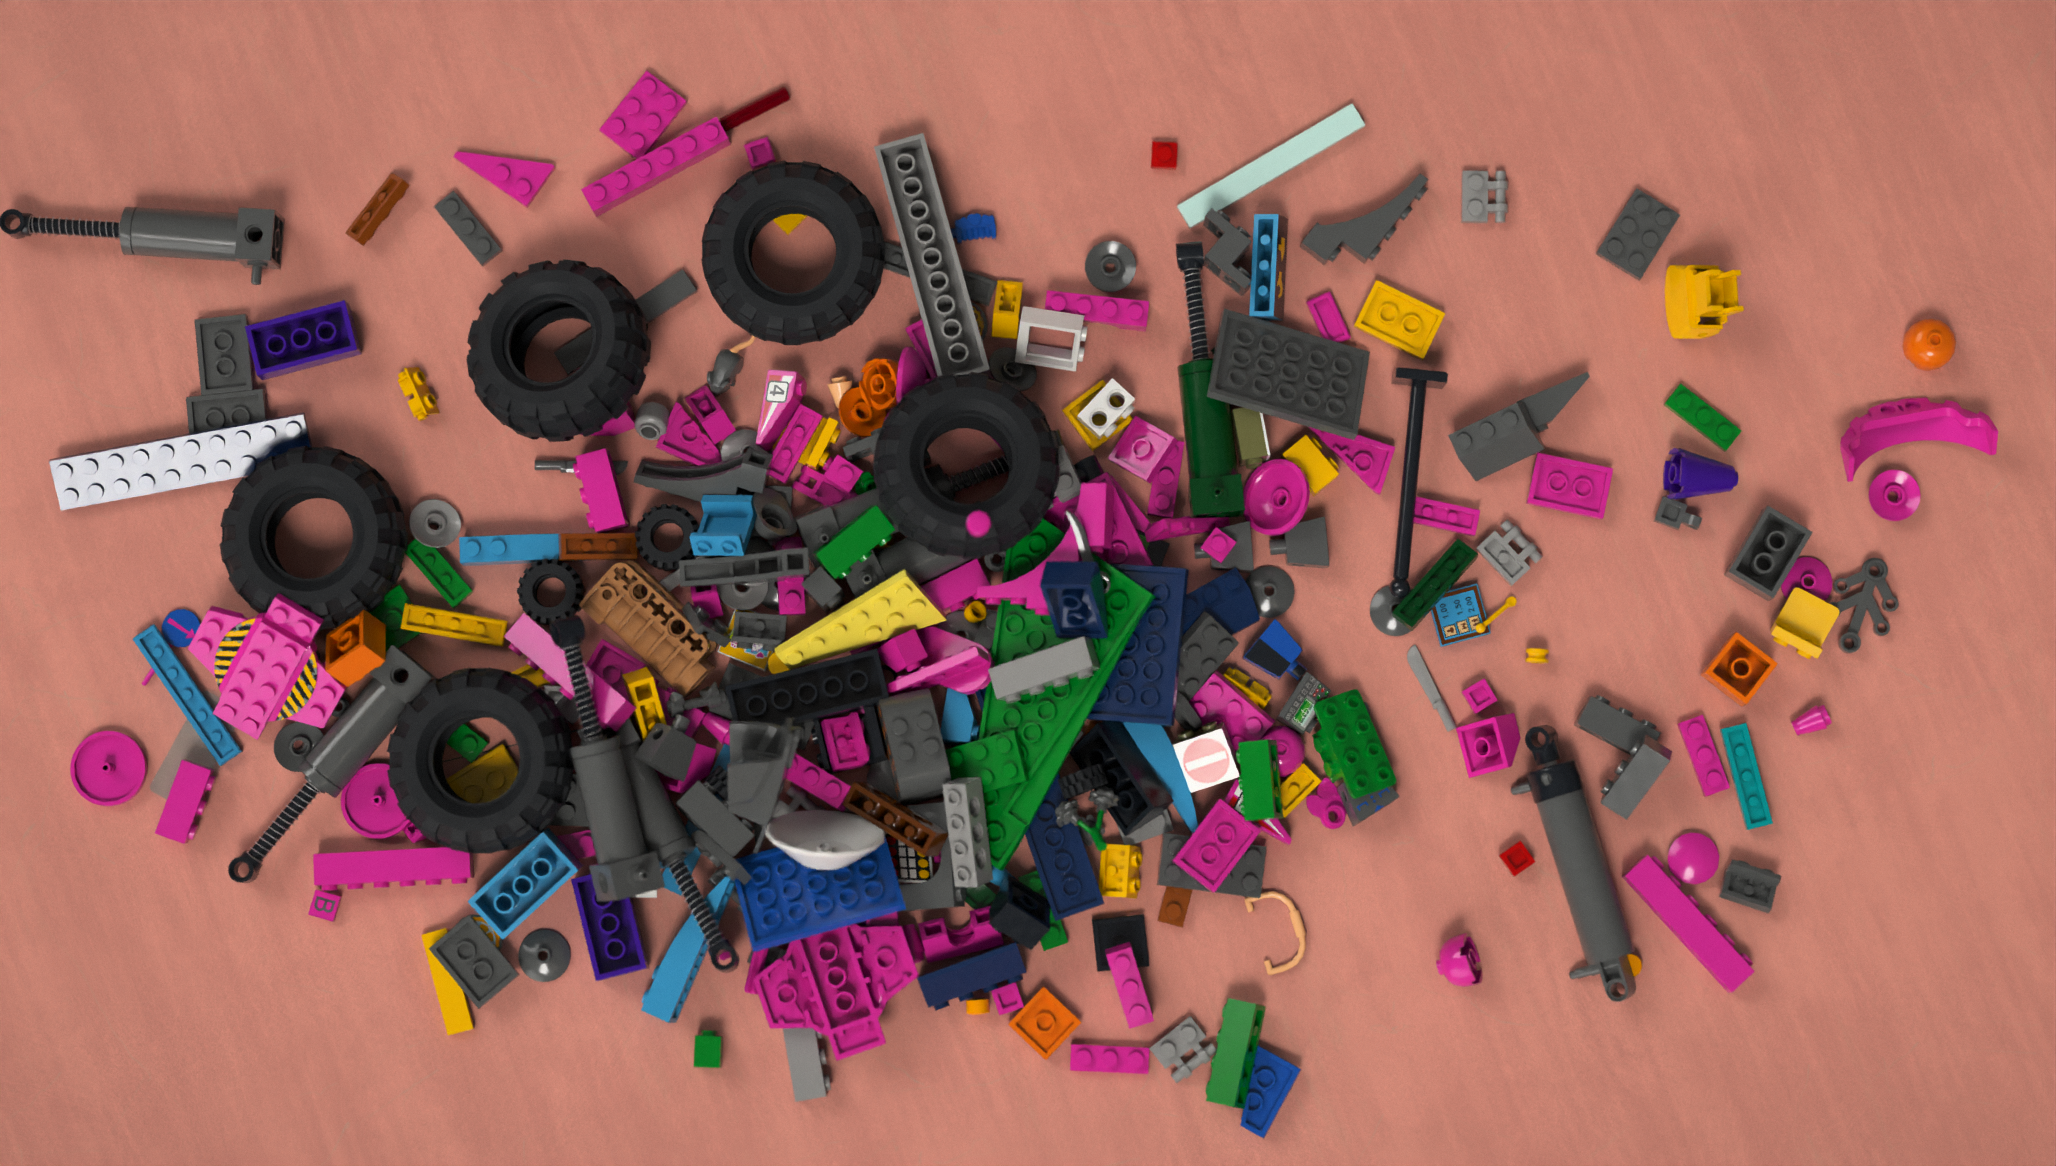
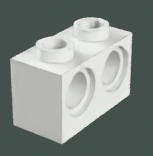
[1077,378,1135,440]

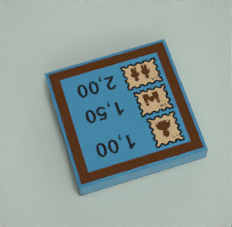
[1430,584,1491,647]

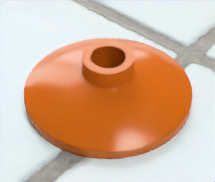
[839,387,886,437]

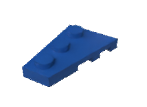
[1240,1046,1301,1138]

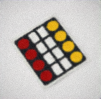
[885,832,933,883]

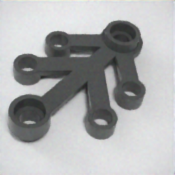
[1830,558,1899,653]

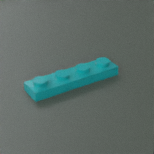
[1720,723,1773,830]

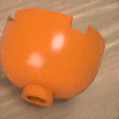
[1902,319,1956,371]
[859,358,899,410]

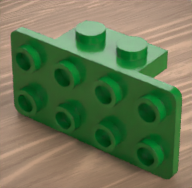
[1312,689,1397,799]

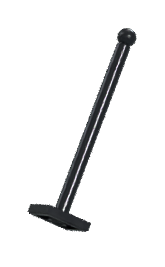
[1389,367,1448,598]

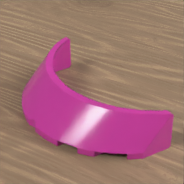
[1840,398,1998,482]

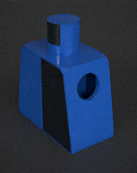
[1243,619,1307,681]

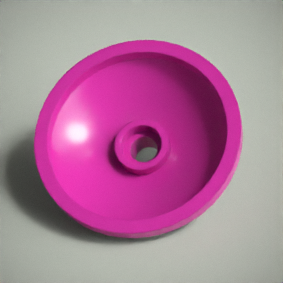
[896,347,932,404]
[1243,459,1310,536]

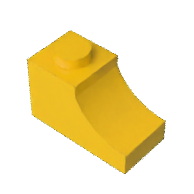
[992,280,1023,339]

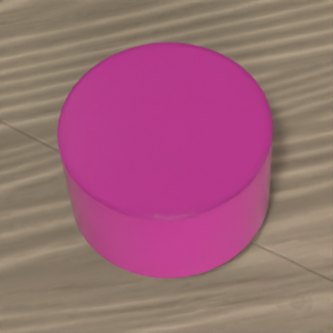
[966,511,991,537]

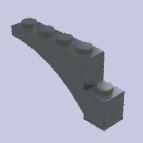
[1300,173,1428,265]
[634,448,773,502]
[679,548,810,587]

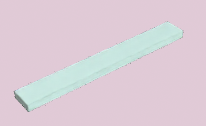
[1177,104,1365,229]

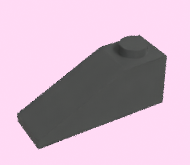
[1516,372,1590,433]

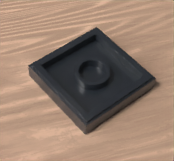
[1092,914,1149,972]

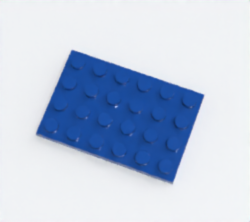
[734,837,906,952]

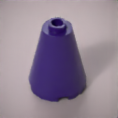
[1663,448,1738,499]

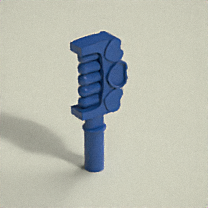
[950,213,996,244]

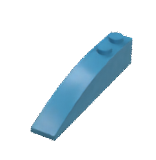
[459,534,593,566]
[1121,722,1198,834]
[641,876,735,1023]

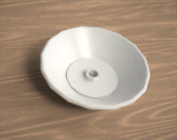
[765,810,885,870]

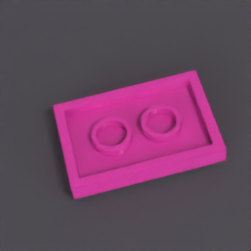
[599,70,687,159]
[1526,453,1613,520]
[1189,670,1275,752]
[1172,799,1261,893]

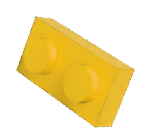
[1280,763,1321,818]

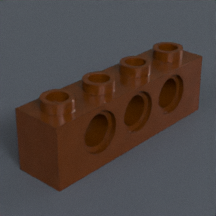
[842,782,949,856]

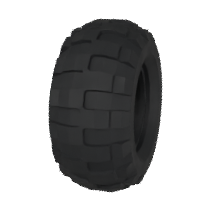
[701,161,885,345]
[466,259,651,442]
[873,372,1060,559]
[220,446,408,631]
[387,667,575,853]

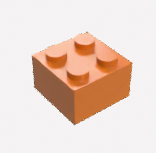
[325,610,386,687]
[1701,632,1778,707]

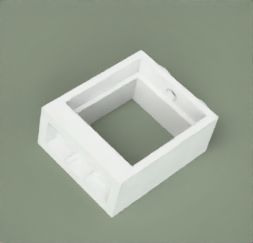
[1015,306,1088,372]

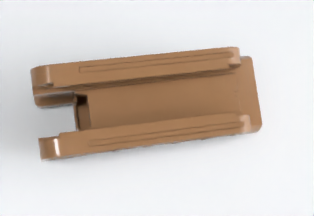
[579,560,718,698]

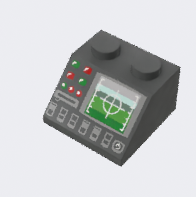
[1276,672,1331,736]

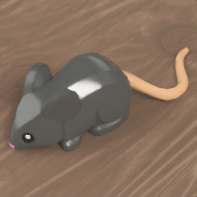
[707,336,756,397]

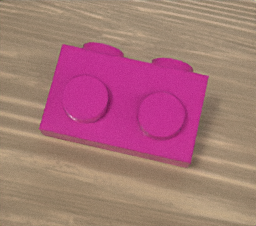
[821,712,870,772]

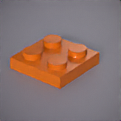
[1008,986,1081,1060]

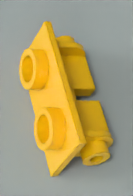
[397,367,439,421]
[1223,667,1272,710]

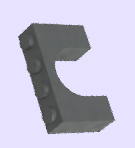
[899,802,967,911]

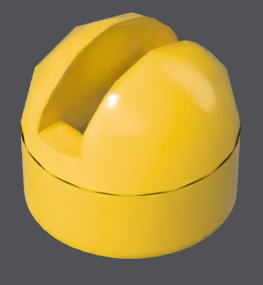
[964,601,987,623]

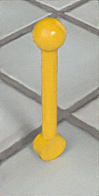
[1476,596,1517,633]

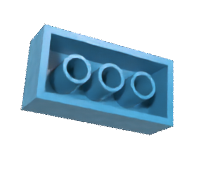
[467,828,584,940]

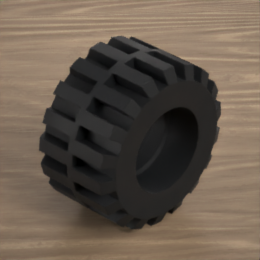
[635,504,699,571]
[517,559,585,626]

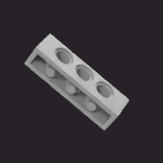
[942,777,993,887]

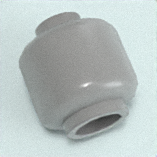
[634,402,670,440]

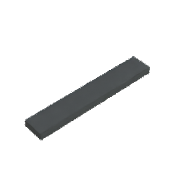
[883,241,997,307]
[554,269,697,375]

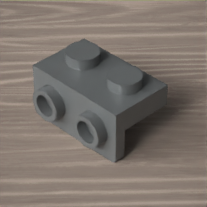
[731,611,787,651]
[1719,860,1781,914]

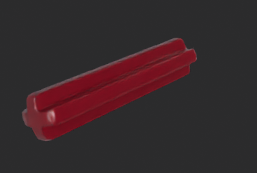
[719,87,790,132]

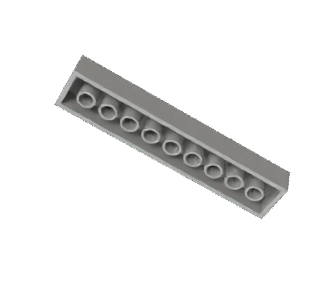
[874,133,992,378]

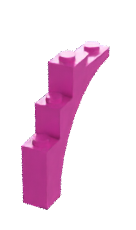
[977,483,1114,616]

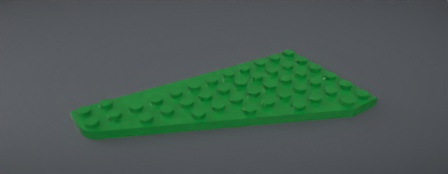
[979,518,1155,871]

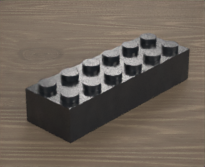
[725,649,889,726]

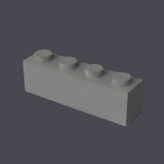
[988,636,1100,703]
[783,1028,831,1102]

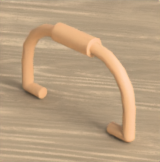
[1244,891,1307,975]

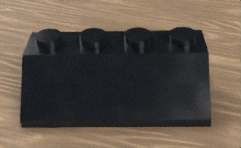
[1069,721,1174,836]

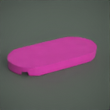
[911,627,995,695]

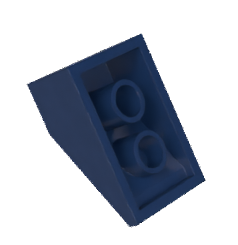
[1040,561,1108,638]

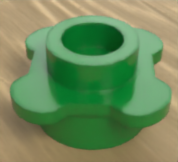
[855,471,877,495]

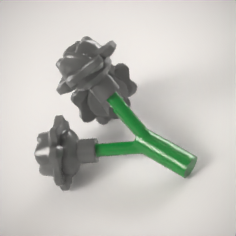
[1055,786,1119,851]

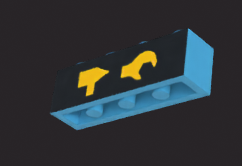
[1249,214,1288,321]

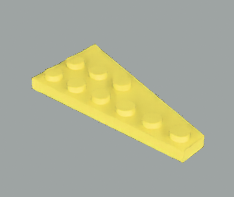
[774,569,947,670]

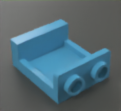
[689,495,757,556]

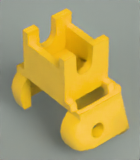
[1665,265,1744,339]

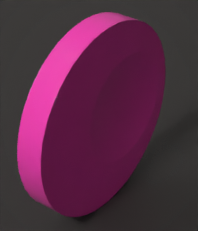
[70,731,147,806]
[341,763,411,839]

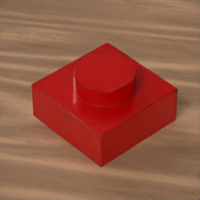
[1151,141,1178,170]
[1498,840,1535,877]

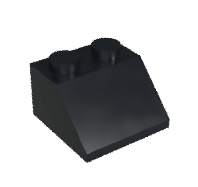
[989,874,1050,950]

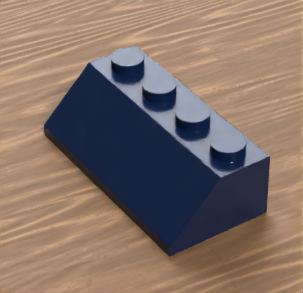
[1182,568,1260,636]
[917,942,1027,1011]

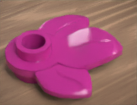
[1306,778,1347,829]

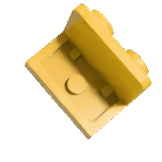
[773,417,842,471]
[1770,587,1840,659]

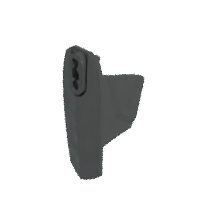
[727,717,800,854]

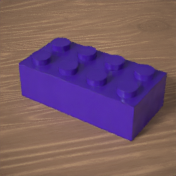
[245,300,362,380]
[571,874,649,981]

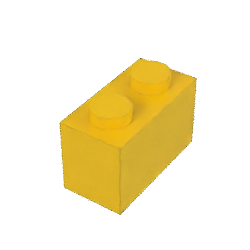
[1281,435,1339,496]

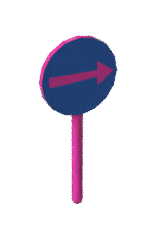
[142,609,200,686]

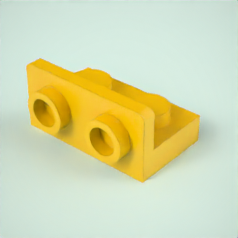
[1099,844,1142,899]

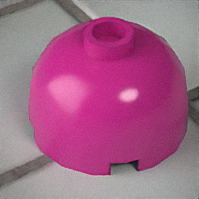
[1259,726,1305,777]
[1436,933,1483,987]

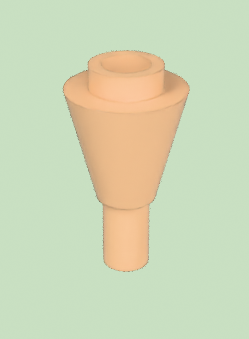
[827,376,852,424]

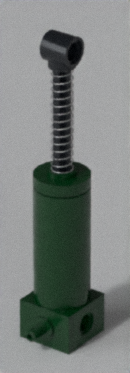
[1176,241,1245,518]

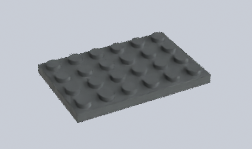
[1207,309,1370,440]

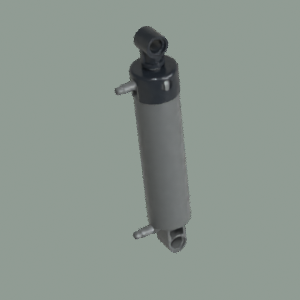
[1511,725,1636,1002]

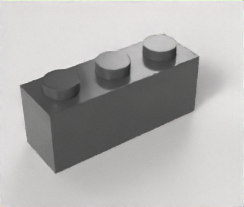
[801,566,845,614]
[1574,695,1660,755]
[1600,735,1672,820]

